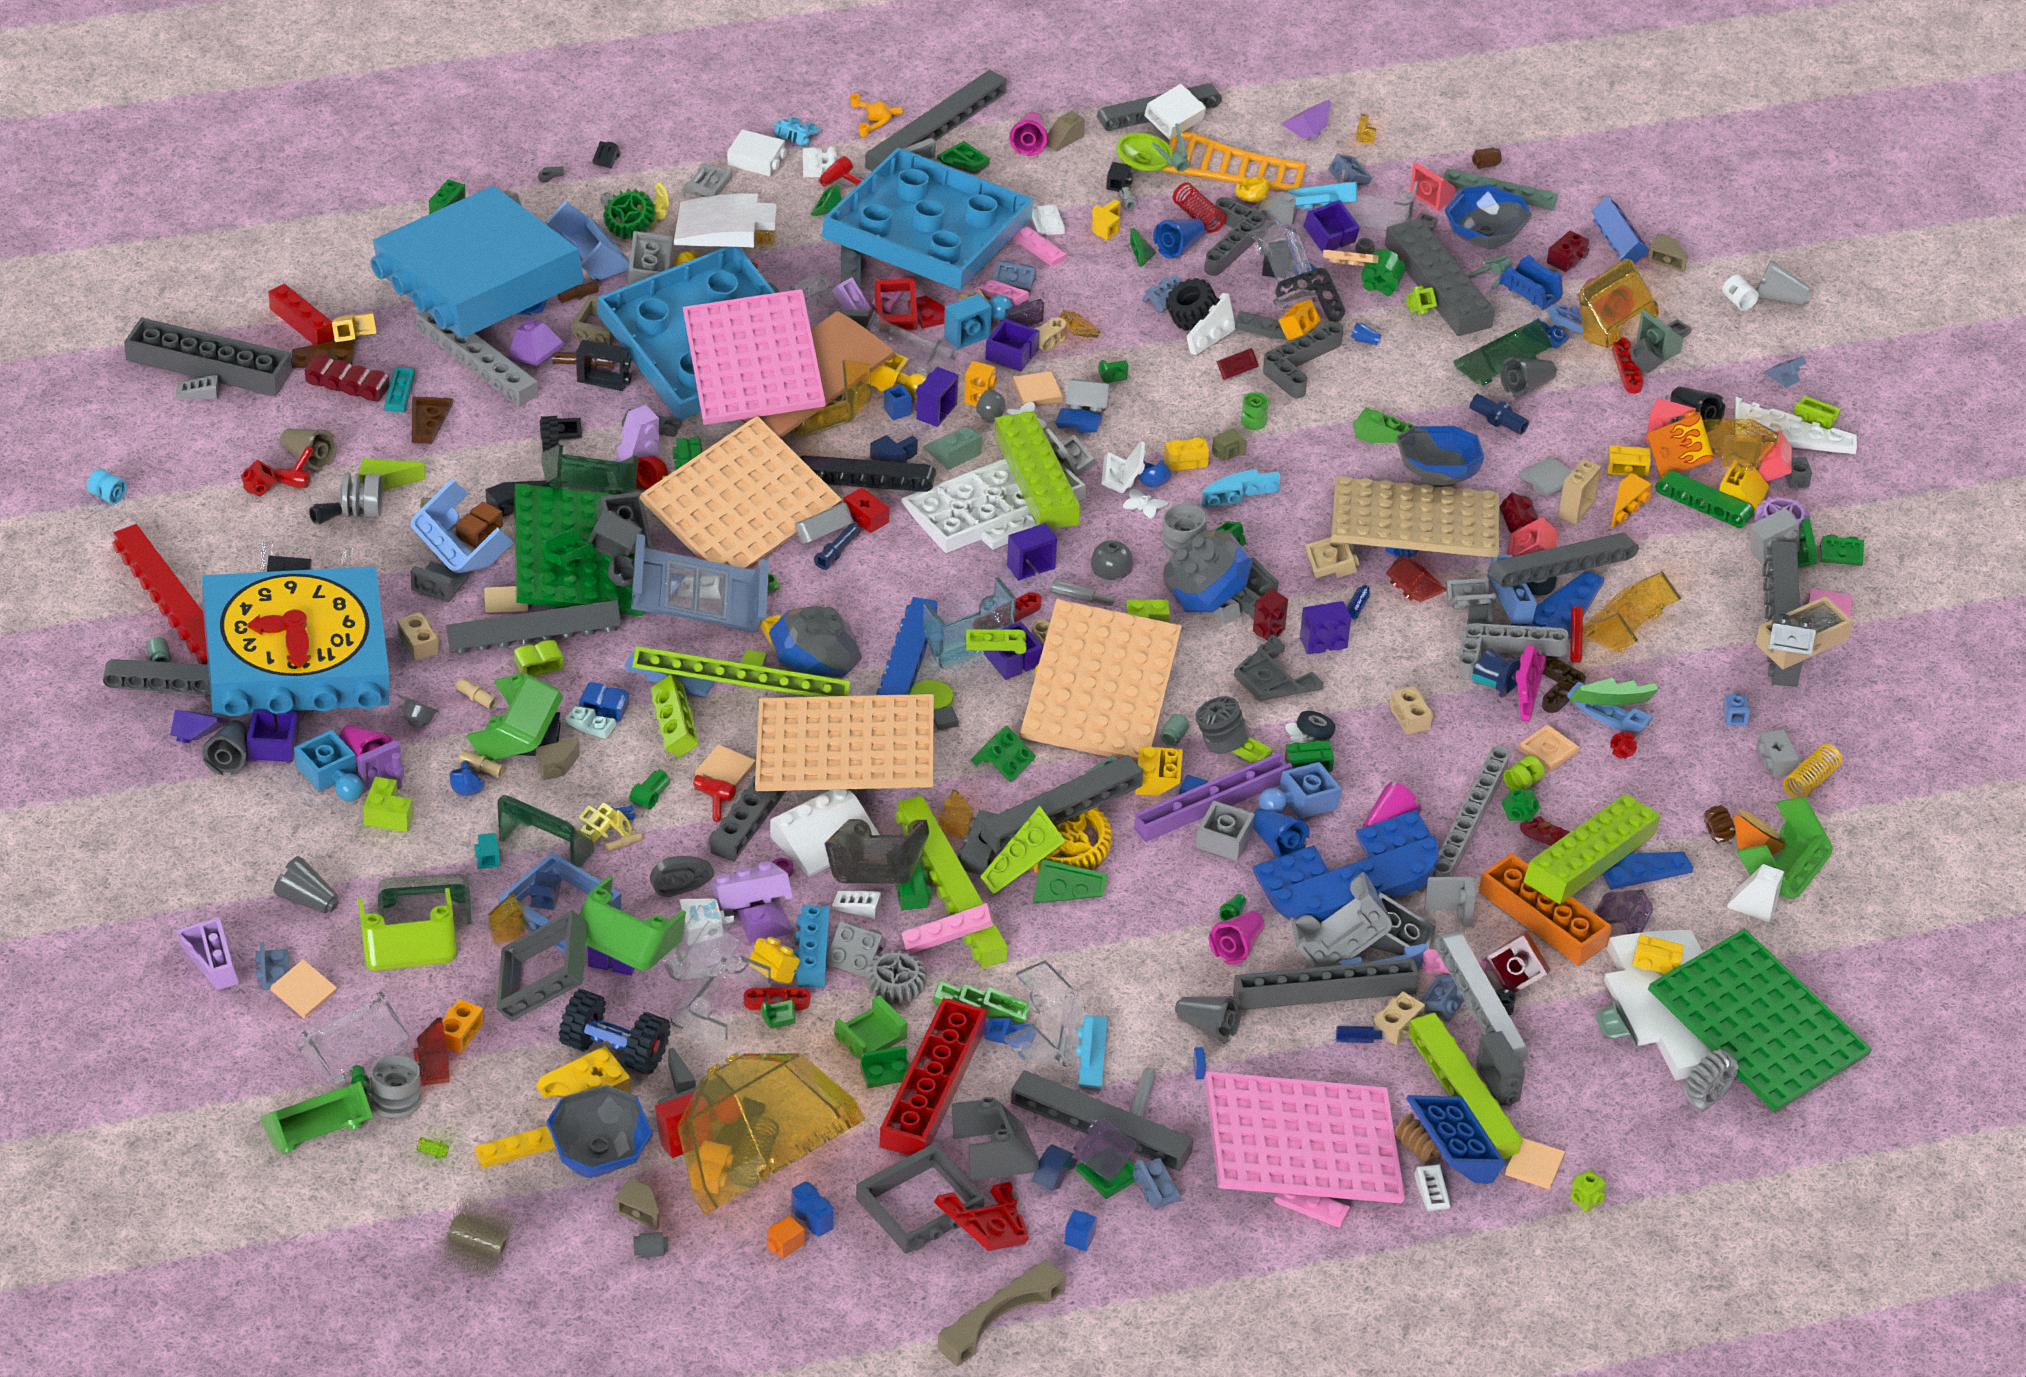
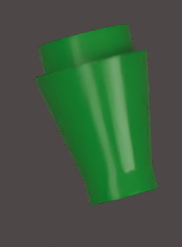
[1219,894,1246,921]

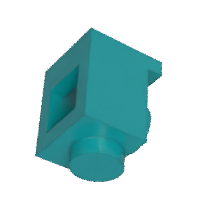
[474,833,500,869]

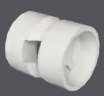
[1722,275,1759,311]

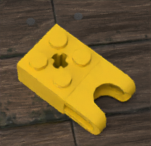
[536,1046,630,1098]

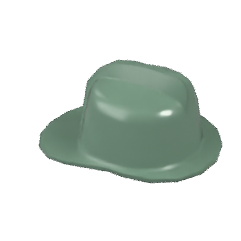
[1596,997,1637,1046]

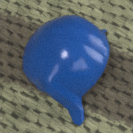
[1138,460,1172,488]
[449,761,485,796]

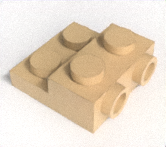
[1305,537,1360,578]

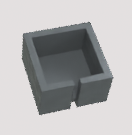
[588,509,642,558]

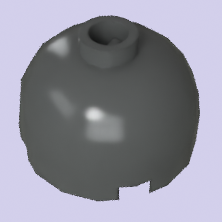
[1091,541,1133,580]

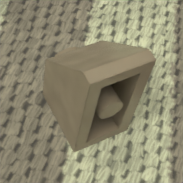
[1046,111,1085,152]
[1648,234,1688,272]
[536,738,580,780]
[615,1178,660,1230]

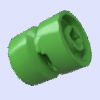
[1241,392,1269,430]

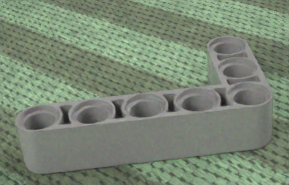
[1459,623,1569,680]

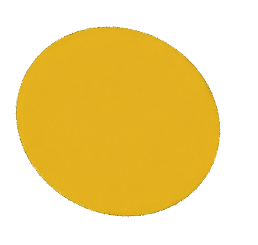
[1738,808,1780,839]

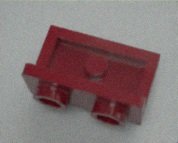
[1500,492,1538,533]

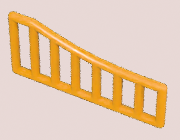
[1162,131,1307,191]

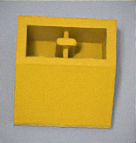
[1719,459,1770,513]
[1135,746,1183,796]

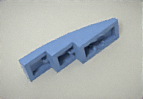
[625,651,715,697]

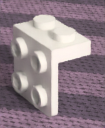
[1101,441,1146,493]

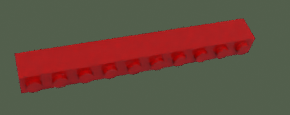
[112,524,208,665]

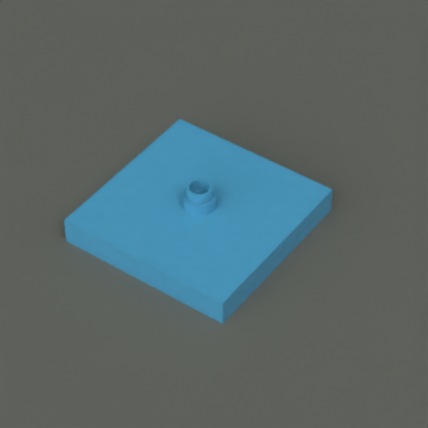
[822,147,1034,290]
[597,246,775,420]

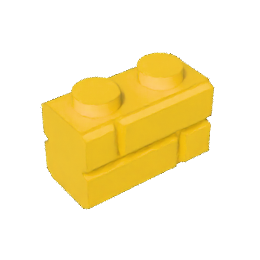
[1163,437,1209,471]
[1607,445,1650,477]
[1632,934,1684,975]
[748,937,800,984]

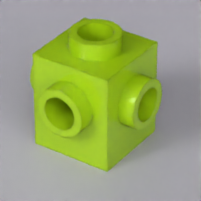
[1406,286,1437,315]
[1570,1169,1607,1212]

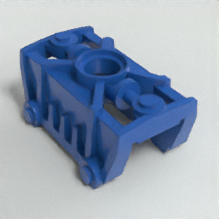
[1499,255,1563,310]

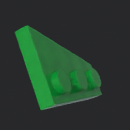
[1033,859,1108,904]

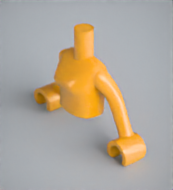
[850,93,902,137]

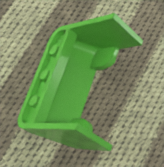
[466,673,563,761]
[1737,797,1832,898]
[579,876,686,970]
[260,1081,373,1154]

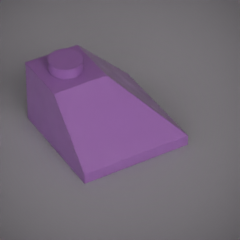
[1282,100,1331,139]
[508,319,564,365]
[736,900,793,943]

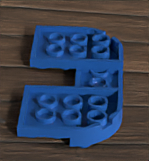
[1253,810,1439,923]

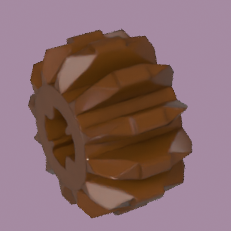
[1703,805,1736,844]

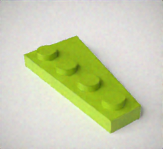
[980,806,1066,895]

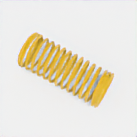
[1783,744,1842,798]

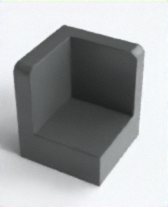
[1467,604,1493,625]

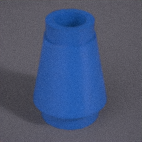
[1351,322,1382,345]

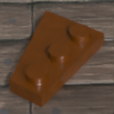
[291,340,354,368]
[411,396,453,444]

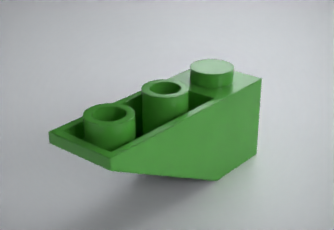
[1353,407,1414,443]

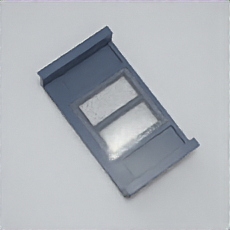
[631,534,769,633]

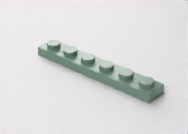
[1443,168,1558,210]

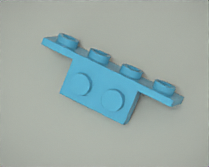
[1288,182,1358,210]
[1076,1015,1107,1089]

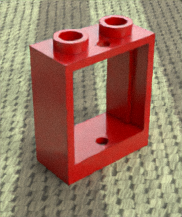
[874,278,918,331]

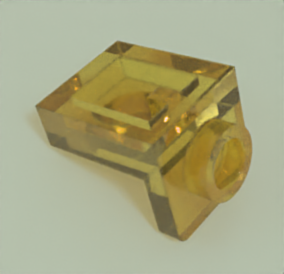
[1355,114,1376,144]

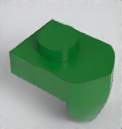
[1098,360,1128,383]
[761,1000,796,1028]

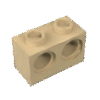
[397,612,440,661]
[1390,686,1434,735]
[1374,992,1425,1045]

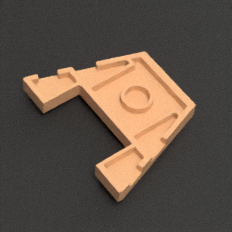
[1323,250,1379,266]

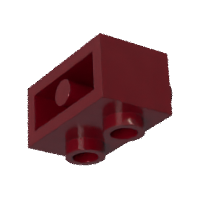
[1547,230,1589,272]
[1253,589,1288,641]

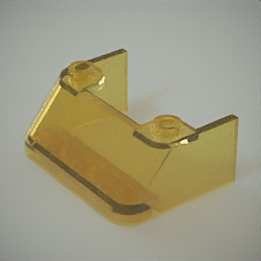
[794,360,872,437]
[1702,419,1779,471]
[1583,571,1681,653]

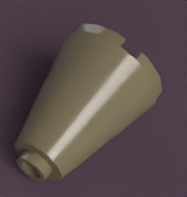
[280,428,337,471]

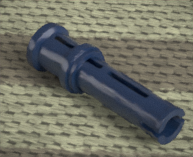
[814,523,860,570]

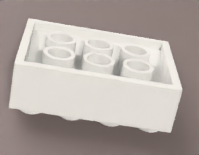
[770,789,882,877]

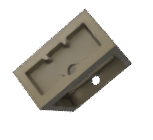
[572,295,615,345]

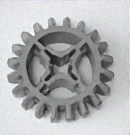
[865,950,927,1005]
[1683,1049,1739,1109]

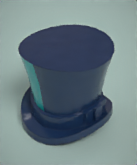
[1472,648,1521,698]

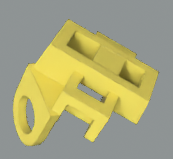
[637,182,670,227]
[578,802,631,844]

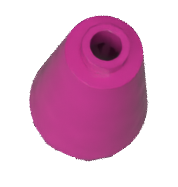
[1009,112,1047,156]
[339,725,394,766]
[1362,782,1421,828]
[1208,911,1265,965]

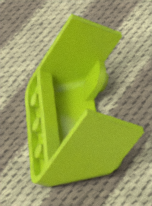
[358,888,457,971]

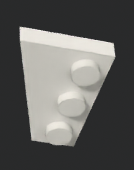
[1187,293,1236,355]

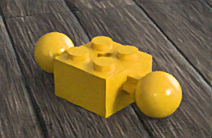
[860,353,926,399]

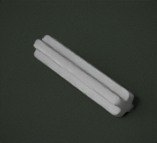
[1130,1067,1156,1116]

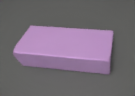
[832,277,873,314]

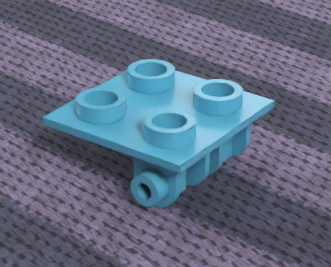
[773,117,823,147]

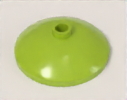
[1116,133,1173,172]

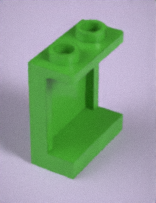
[834,995,907,1060]

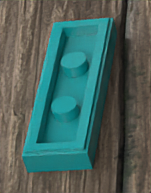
[384,367,415,413]

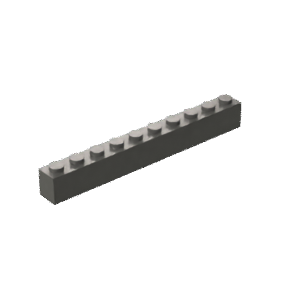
[865,69,1007,171]

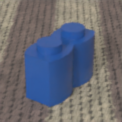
[579,682,629,722]
[791,1181,834,1236]

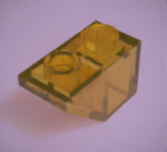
[939,789,973,839]
[488,893,524,945]

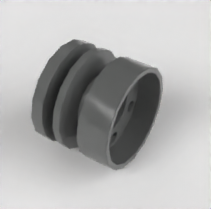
[1195,696,1250,754]

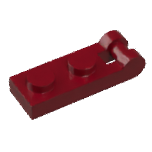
[1520,816,1570,846]

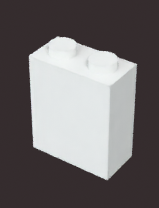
[1145,84,1206,140]
[728,130,787,176]

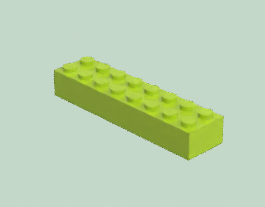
[995,411,1080,530]
[1523,794,1661,904]

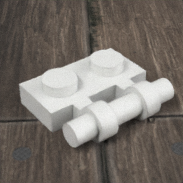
[803,147,837,177]

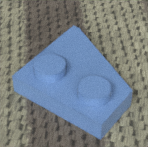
[1547,304,1588,334]

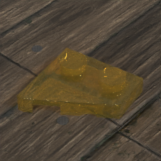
[1059,310,1101,339]

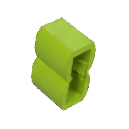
[514,640,564,677]

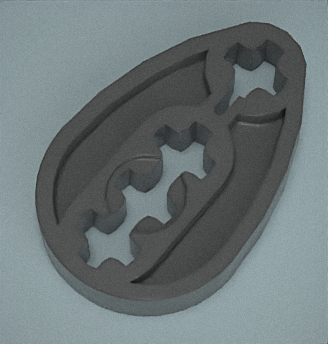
[650,856,715,897]

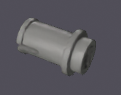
[1119,187,1137,210]

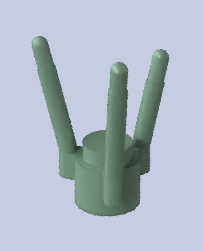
[1152,123,1190,172]
[1467,255,1512,289]

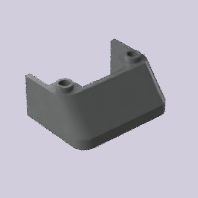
[952,1097,1039,1181]

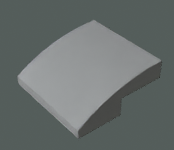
[1519,457,1571,496]

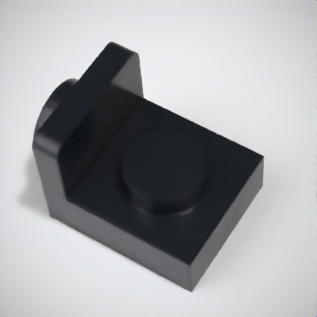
[592,141,621,169]

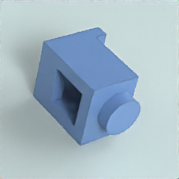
[1723,693,1750,725]

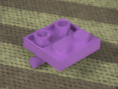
[357,740,404,793]

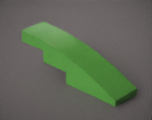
[1570,677,1658,706]
[932,980,1030,1023]

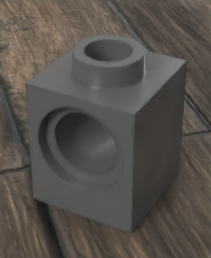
[1629,338,1663,373]
[1785,457,1812,488]

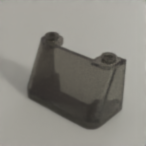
[824,819,929,884]

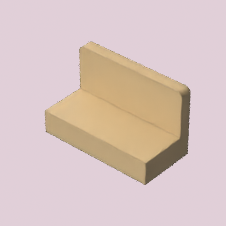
[484,586,528,613]

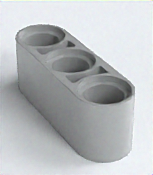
[794,502,854,544]

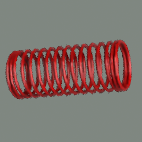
[1172,182,1225,233]

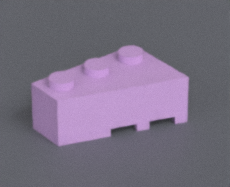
[612,404,659,478]
[710,861,792,910]
[176,917,239,990]

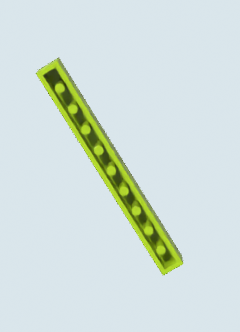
[632,646,850,697]
[895,795,1008,968]

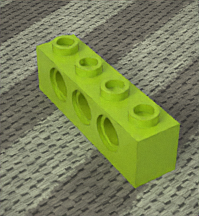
[651,674,700,758]

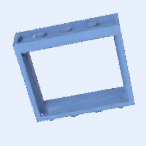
[498,852,621,953]

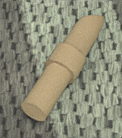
[604,832,644,852]

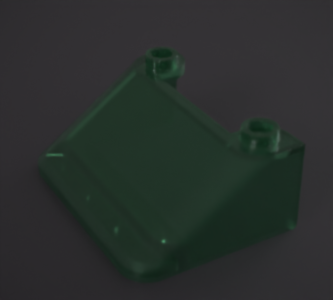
[497,795,594,868]
[378,873,472,924]

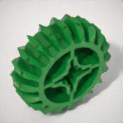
[603,188,656,240]

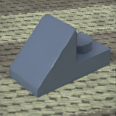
[1765,356,1806,388]

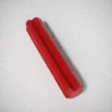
[1570,606,1583,663]

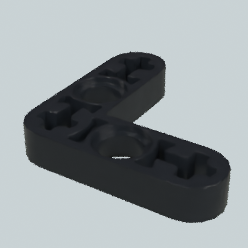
[1275,268,1345,322]

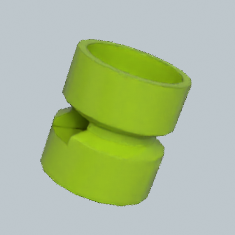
[1503,755,1545,790]

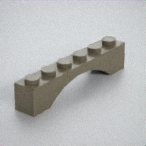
[938,1260,1066,1367]

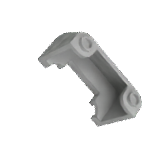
[1292,872,1392,968]

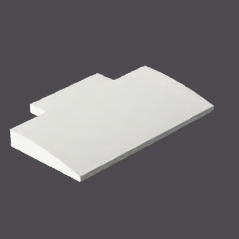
[674,194,777,247]
[902,459,1086,553]
[1604,930,1712,1080]

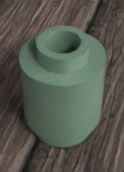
[146,637,171,663]
[1160,714,1190,746]

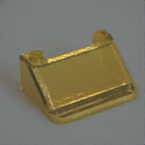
[1579,259,1659,348]

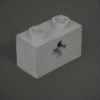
[1756,729,1800,778]

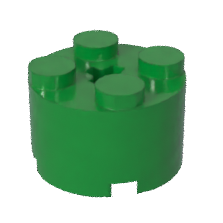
[1361,249,1406,296]

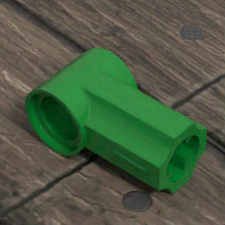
[629,769,670,810]

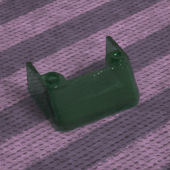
[1453,318,1553,386]
[541,445,638,495]

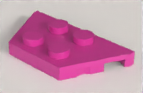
[1516,645,1547,721]

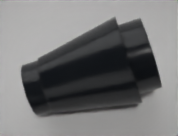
[309,502,342,524]

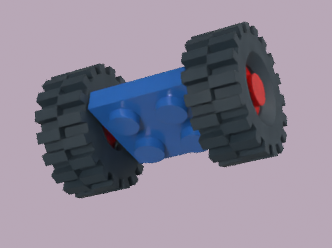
[559,989,671,1075]

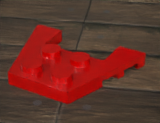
[934,1182,1029,1251]

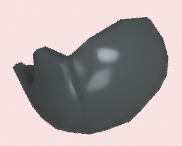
[976,389,1006,422]
[607,555,634,587]

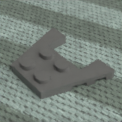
[1234,634,1324,701]

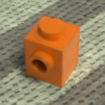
[766,1216,805,1259]

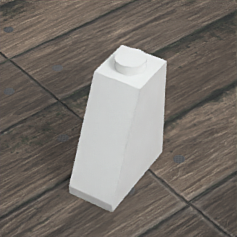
[1727,864,1784,922]

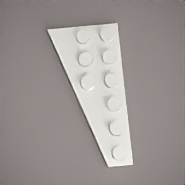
[1734,397,1857,454]

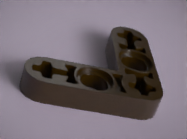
[1542,656,1586,713]

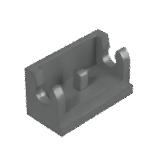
[1246,557,1278,597]

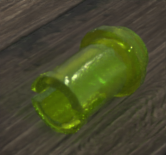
[416,1137,449,1159]

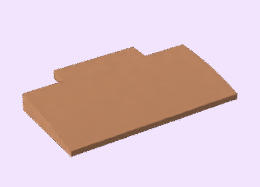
[742,311,895,439]

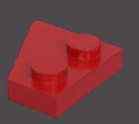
[908,296,945,329]

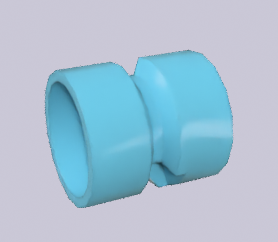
[87,468,127,505]

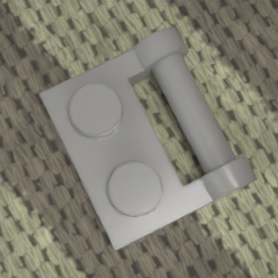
[683,163,731,196]

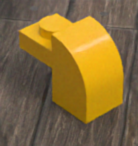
[1091,199,1121,241]
[332,312,377,342]

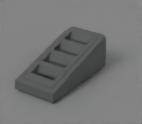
[668,1048,696,1094]

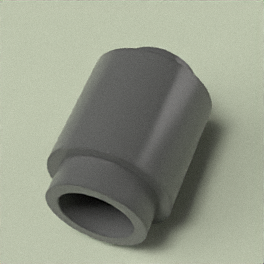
[633,1232,668,1258]

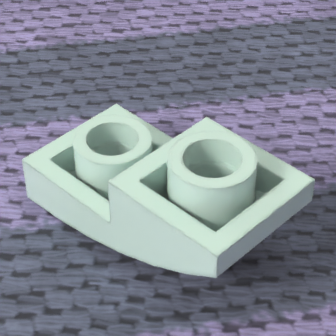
[565,706,617,739]

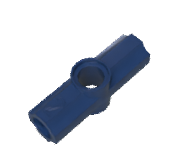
[1469,393,1529,435]

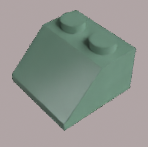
[1636,309,1683,361]
[923,426,981,470]

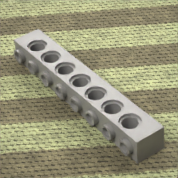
[416,311,538,407]

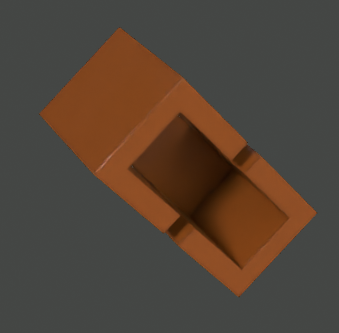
[456,501,503,548]

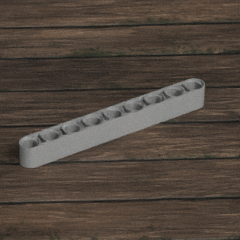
[1433,746,1510,877]

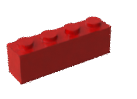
[268,283,334,345]

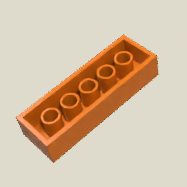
[1479,853,1612,966]

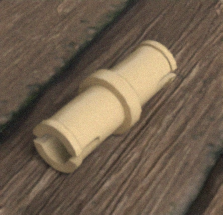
[455,677,498,710]
[459,749,504,778]

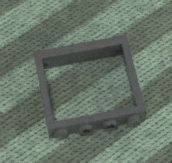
[496,910,587,1021]
[856,1143,985,1254]

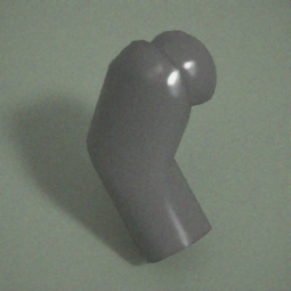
[538,166,564,182]

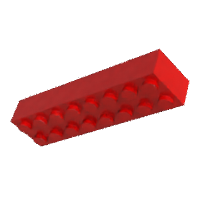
[879,997,987,1156]

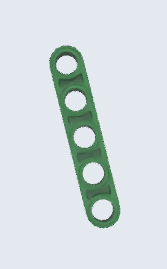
[1655,470,1754,528]

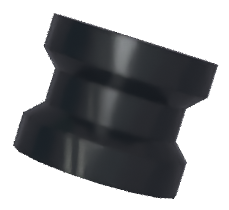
[1495,988,1516,1016]

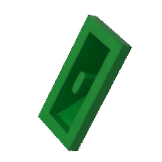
[811,184,842,216]
[1130,228,1156,267]

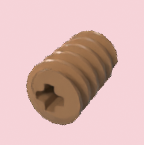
[1395,1113,1441,1164]

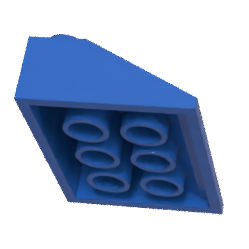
[1406,1095,1506,1183]

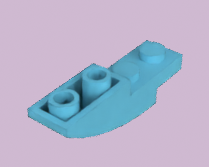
[1201,469,1281,507]

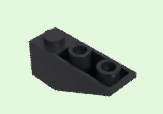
[485,480,553,517]

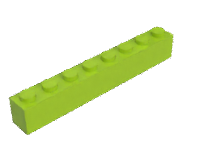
[1408,1013,1522,1159]

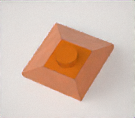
[1734,814,1785,855]

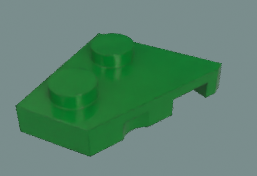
[937,141,990,172]

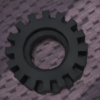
[541,416,559,453]

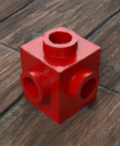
[241,460,276,497]

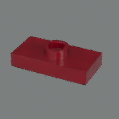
[1216,348,1259,380]

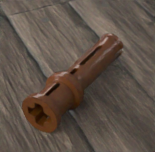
[553,352,615,369]

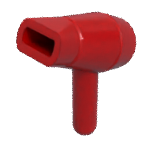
[818,156,863,187]
[273,446,313,488]
[693,775,736,822]

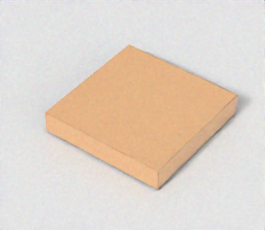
[1013,371,1063,406]
[1518,724,1580,772]
[696,744,756,788]
[270,959,337,1019]
[1505,1138,1565,1189]

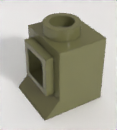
[1212,428,1247,461]

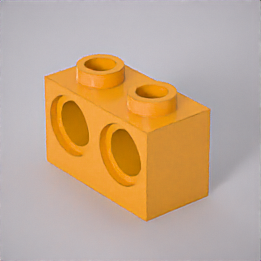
[1278,299,1321,341]
[964,361,997,406]
[435,999,484,1054]

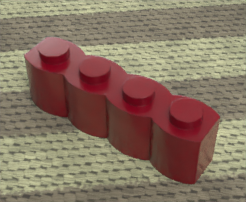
[305,355,390,402]

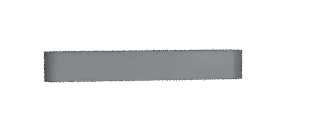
[1434,931,1528,1062]

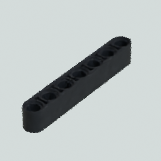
[800,455,936,492]

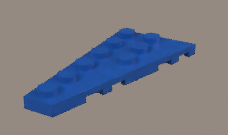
[1510,571,1605,658]

